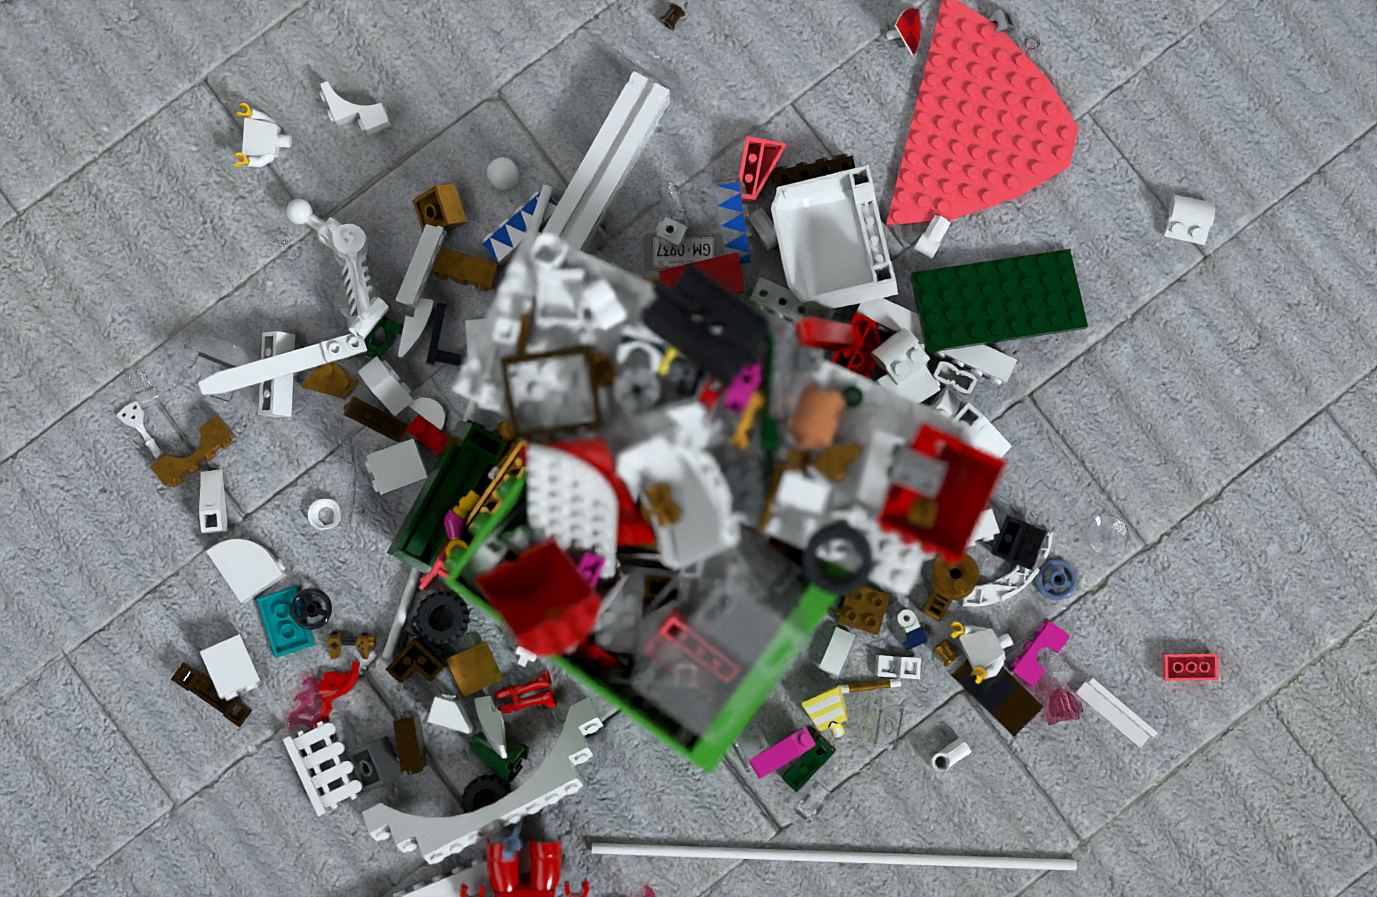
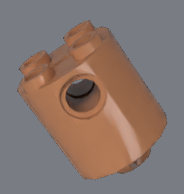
[787,383,846,450]

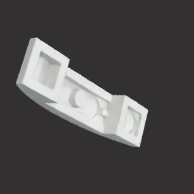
[479,317,520,411]

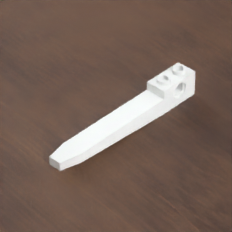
[198,333,367,395]

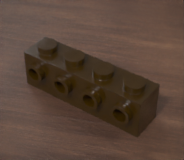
[772,154,855,195]

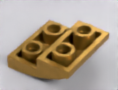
[446,641,503,698]

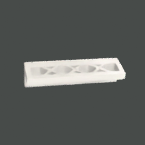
[396,224,447,309]
[1074,677,1158,748]

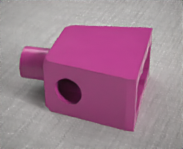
[722,362,762,417]

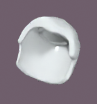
[530,233,567,269]

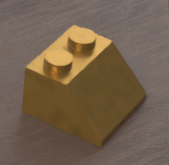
[412,184,467,232]

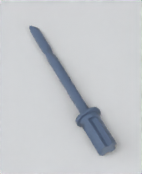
[502,817,525,862]

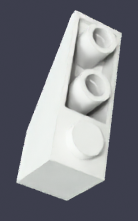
[199,469,228,534]

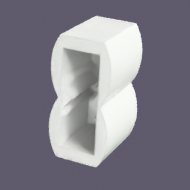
[579,277,627,331]
[932,360,978,394]

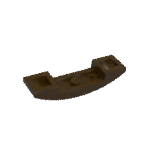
[171,662,253,728]

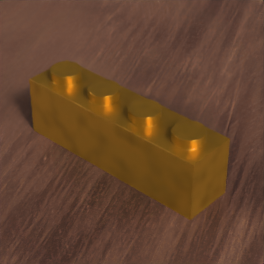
[417,241,500,292]

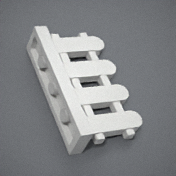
[283,721,363,816]

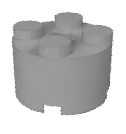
[614,367,660,415]

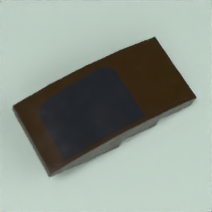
[951,659,1044,737]

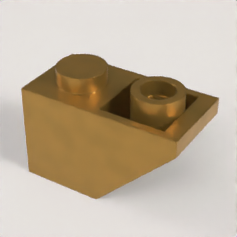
[811,443,861,483]

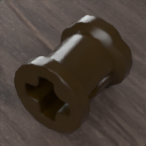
[659,3,686,31]

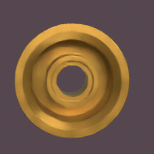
[931,553,979,600]

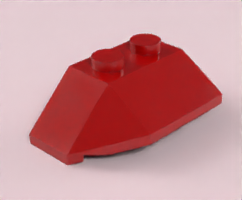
[830,312,881,380]

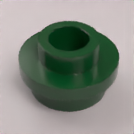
[841,385,864,408]

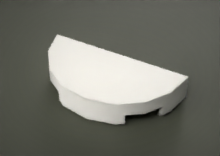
[408,398,445,431]

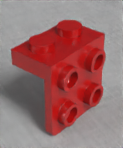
[567,635,620,672]

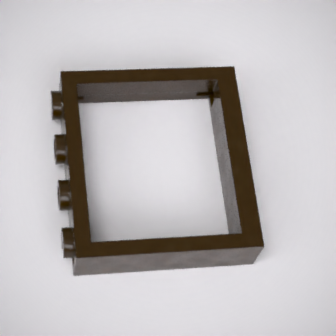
[499,343,605,442]

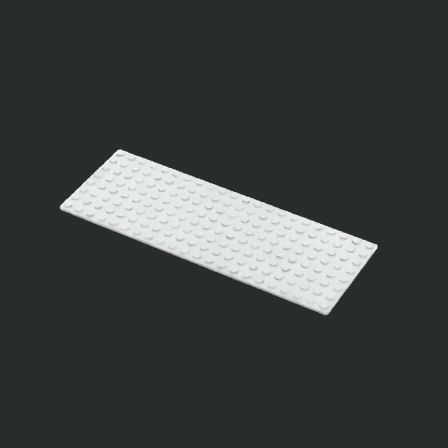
[454,230,978,594]

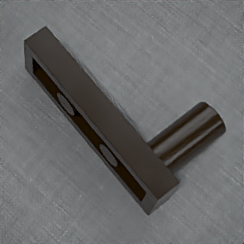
[343,396,408,443]

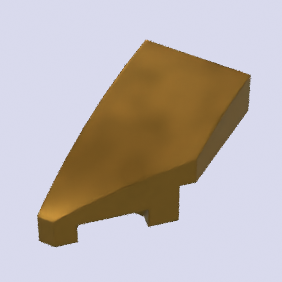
[593,351,617,389]

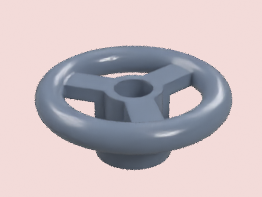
[1036,559,1077,600]

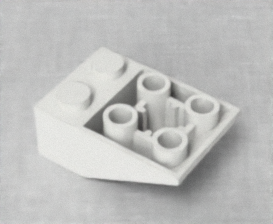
[954,402,1012,458]

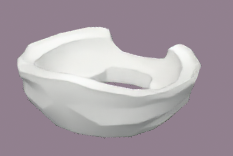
[308,499,342,530]

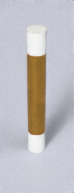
[516,301,532,370]
[488,439,519,480]
[840,678,901,694]

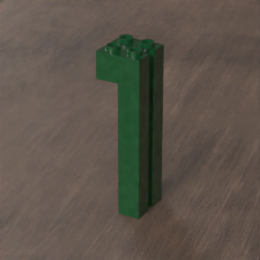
[387,419,507,574]

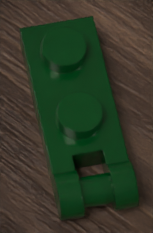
[781,735,837,793]

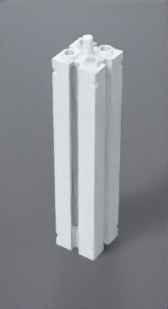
[542,71,670,254]

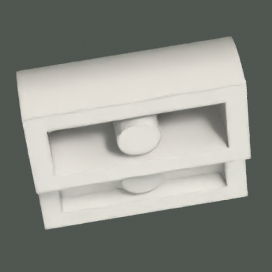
[1163,194,1215,245]
[870,328,930,385]

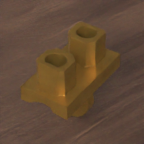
[643,482,682,528]

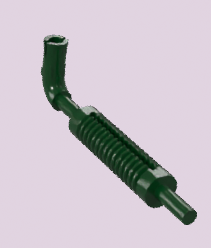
[759,328,781,477]

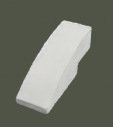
[398,298,436,360]
[474,696,507,758]

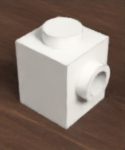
[655,217,689,250]

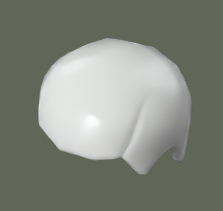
[486,157,519,191]

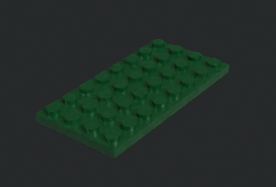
[910,249,1088,353]

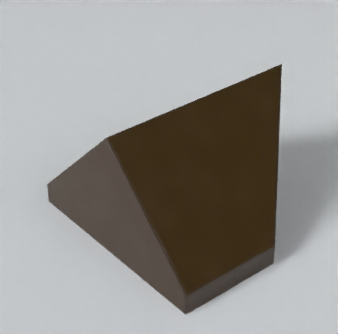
[642,575,679,618]

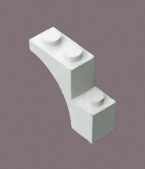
[320,81,392,135]

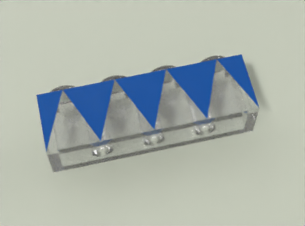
[714,178,755,264]

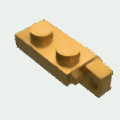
[730,387,766,450]

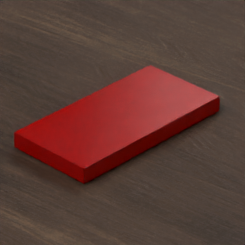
[658,252,745,295]

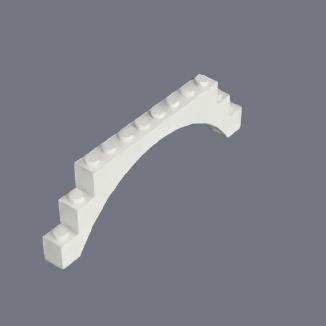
[362,697,603,865]

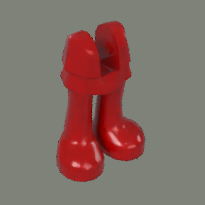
[494,668,557,714]

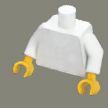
[233,103,292,168]
[949,622,1013,683]

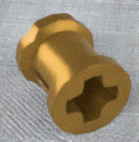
[932,639,959,667]

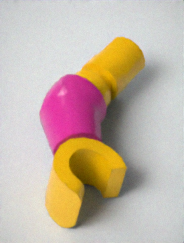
[444,490,481,558]

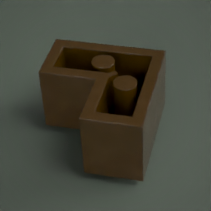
[385,638,448,684]

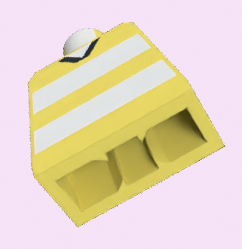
[801,684,849,738]

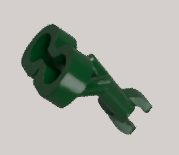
[364,316,404,361]

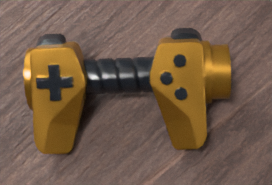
[328,631,376,660]

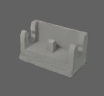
[890,448,947,497]

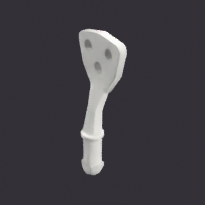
[117,401,163,459]

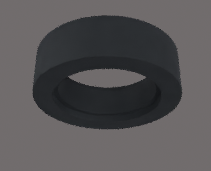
[804,523,873,595]

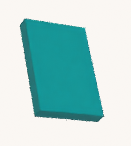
[256,586,316,658]

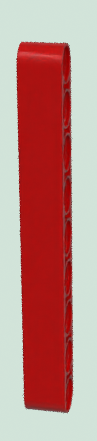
[794,318,864,352]

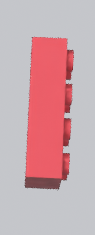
[1162,653,1218,681]

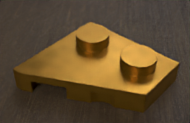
[301,362,359,399]

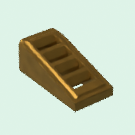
[920,589,952,622]

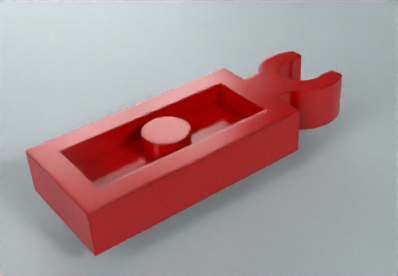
[406,414,449,456]

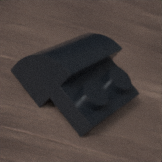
[991,515,1048,571]

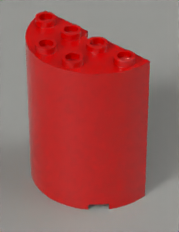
[876,422,1007,565]
[474,536,600,656]

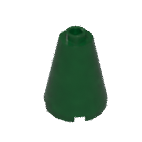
[469,732,529,783]

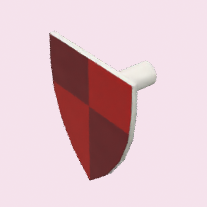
[886,8,921,56]

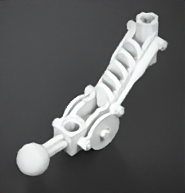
[286,198,389,340]

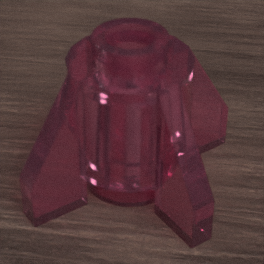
[1046,688,1084,725]

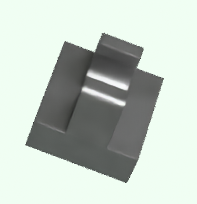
[989,8,1015,33]

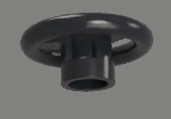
[290,588,332,630]

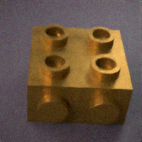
[834,586,890,635]

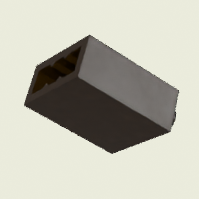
[393,715,428,775]

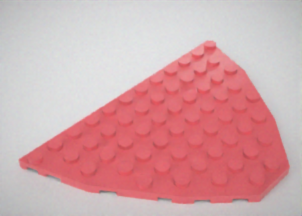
[886,0,1079,226]

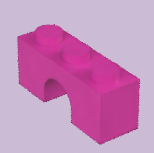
[1010,621,1070,687]

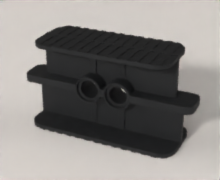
[640,264,770,387]

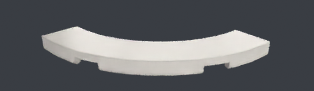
[962,532,1053,607]

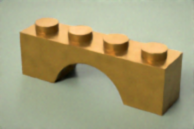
[150,415,236,488]

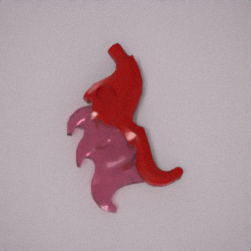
[286,661,360,741]

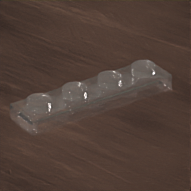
[770,326,796,421]

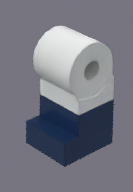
[896,609,927,650]

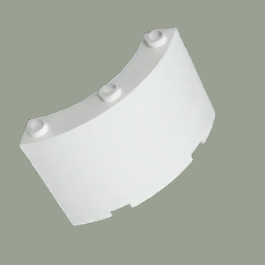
[616,424,739,569]

